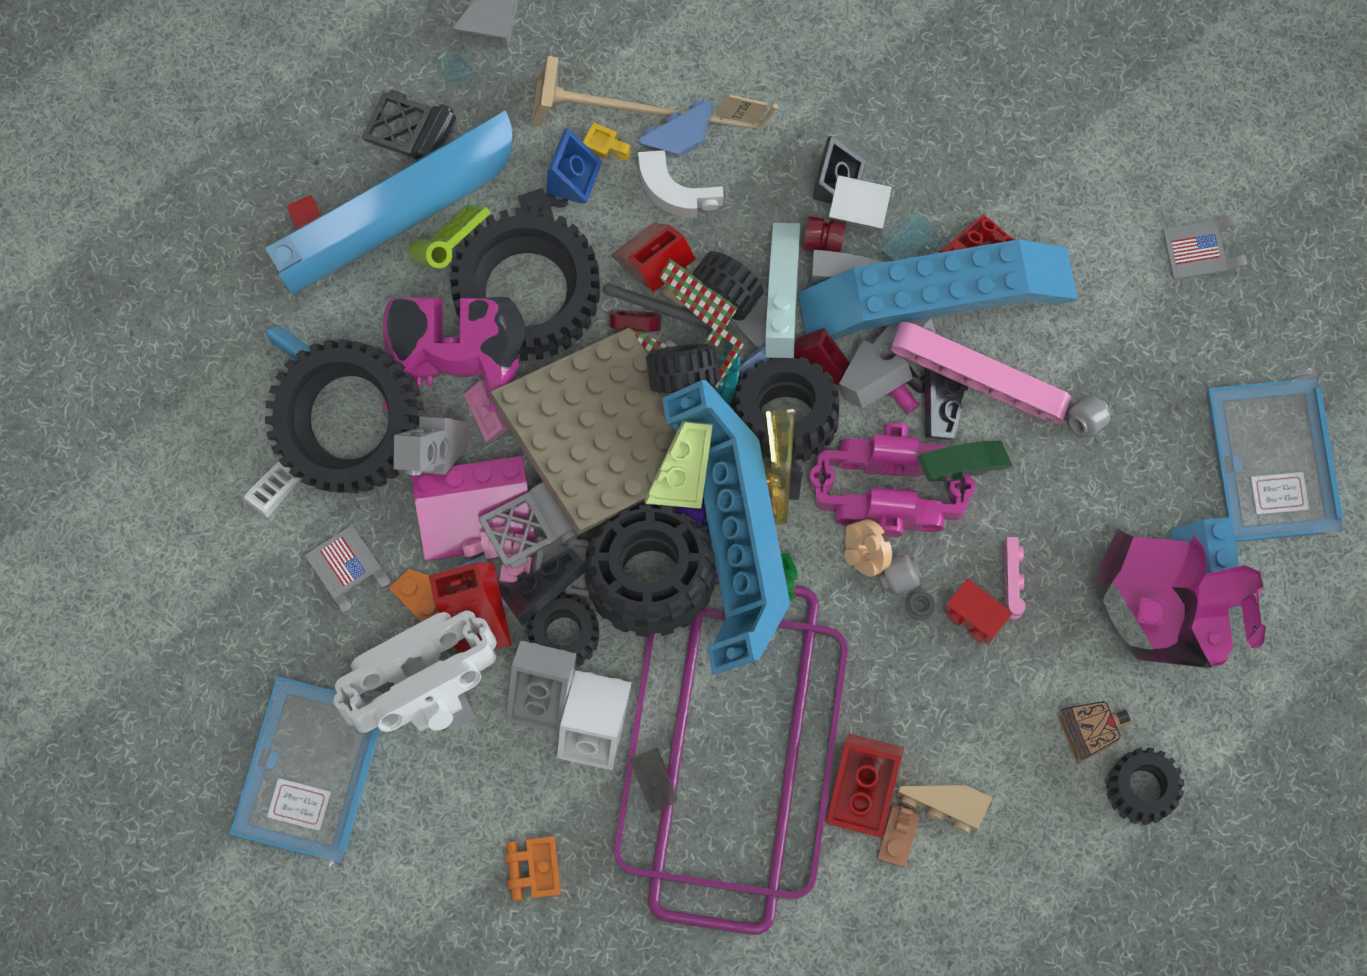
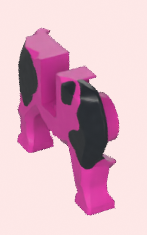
[382,297,525,412]

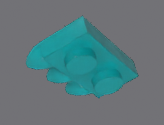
[716,344,741,405]

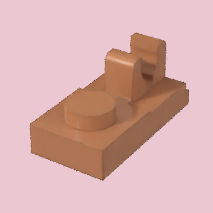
[877,804,920,868]

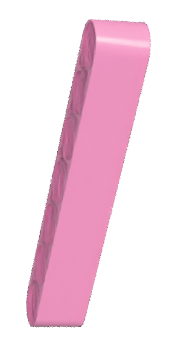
[891,322,1071,424]

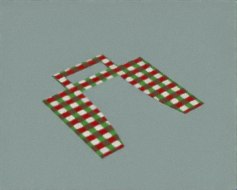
[631,258,745,389]

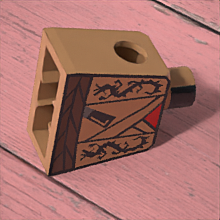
[1057,701,1131,765]

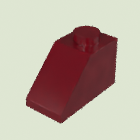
[794,328,850,386]

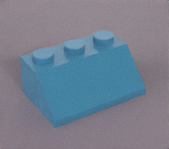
[1170,517,1239,607]

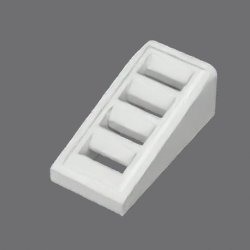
[243,461,301,518]

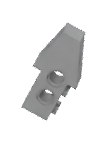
[839,318,936,409]
[394,416,469,475]

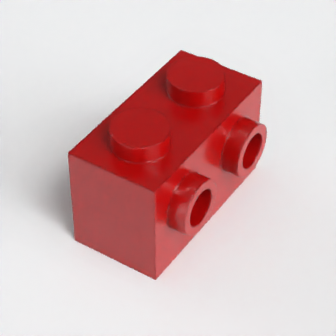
[944,579,1012,645]

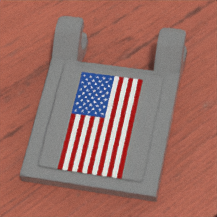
[1163,215,1247,280]
[305,525,392,616]

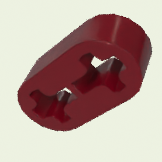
[609,310,662,332]

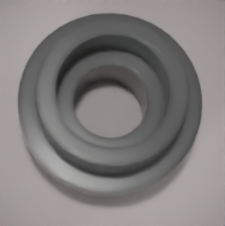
[906,592,935,620]

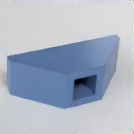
[639,99,714,157]

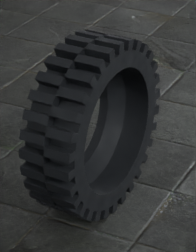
[450,207,600,361]
[265,339,424,493]

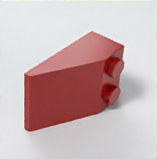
[826,733,904,838]

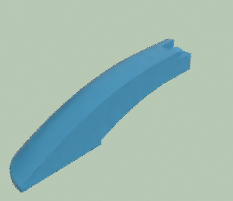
[265,111,512,294]

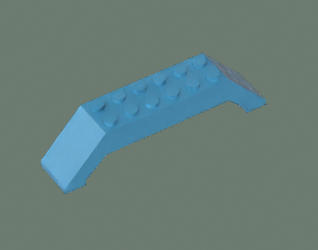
[798,240,1078,340]
[662,380,790,675]

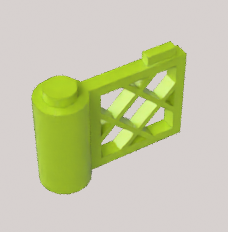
[408,205,491,269]

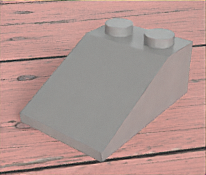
[506,640,577,734]

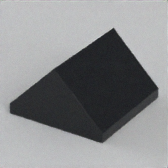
[813,136,866,204]

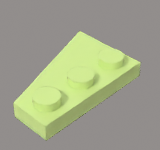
[644,420,713,508]

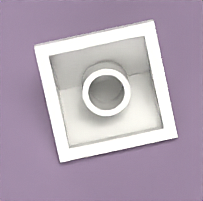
[829,176,892,231]

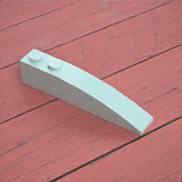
[766,223,800,358]

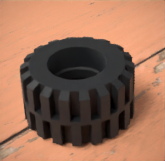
[692,251,764,321]
[646,344,720,394]
[527,593,599,667]
[1106,747,1185,825]

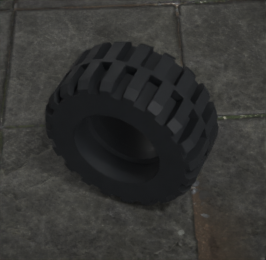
[733,357,840,465]

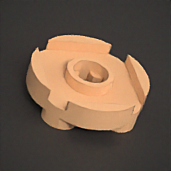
[844,519,892,577]

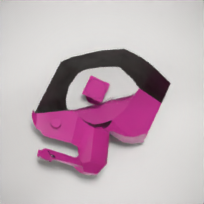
[1095,528,1266,668]

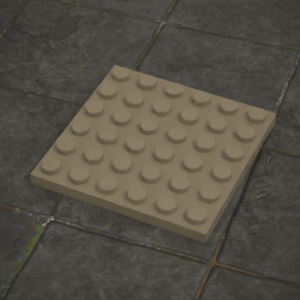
[489,327,677,535]

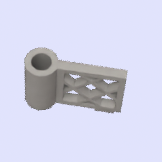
[478,482,578,570]

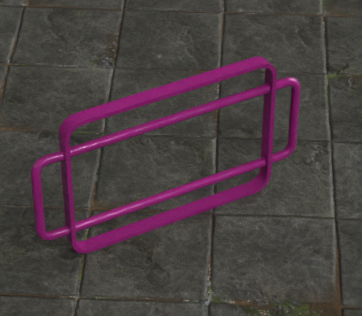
[614,573,848,935]

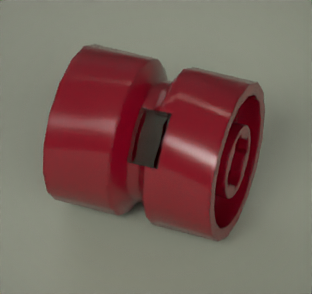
[803,216,846,253]

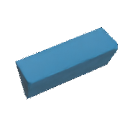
[266,326,310,361]

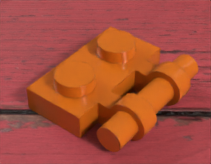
[504,836,561,901]

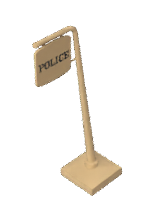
[530,55,778,128]

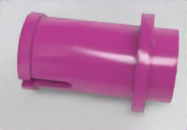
[888,383,920,415]

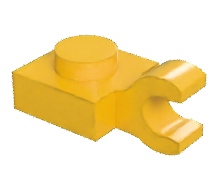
[583,122,632,161]

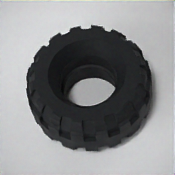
[584,504,716,637]

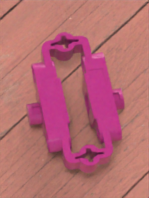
[809,423,975,537]

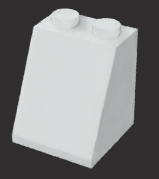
[557,671,631,770]

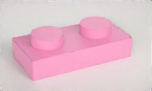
[463,380,509,442]

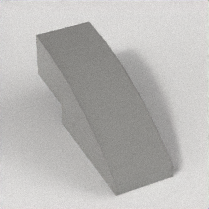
[811,250,883,284]

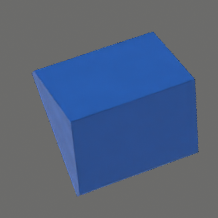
[546,128,602,204]

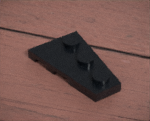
[925,368,968,439]
[499,548,588,625]

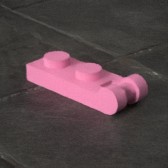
[1004,537,1026,620]

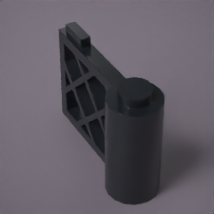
[362,90,456,160]

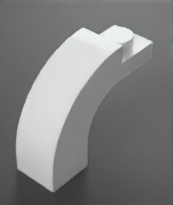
[638,150,724,218]

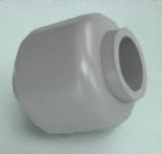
[1069,396,1110,437]
[879,554,923,595]

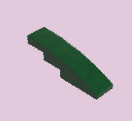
[917,440,1012,481]

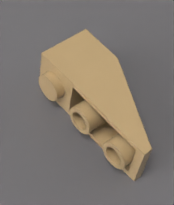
[896,785,992,834]

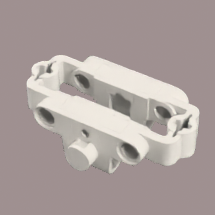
[333,611,497,733]

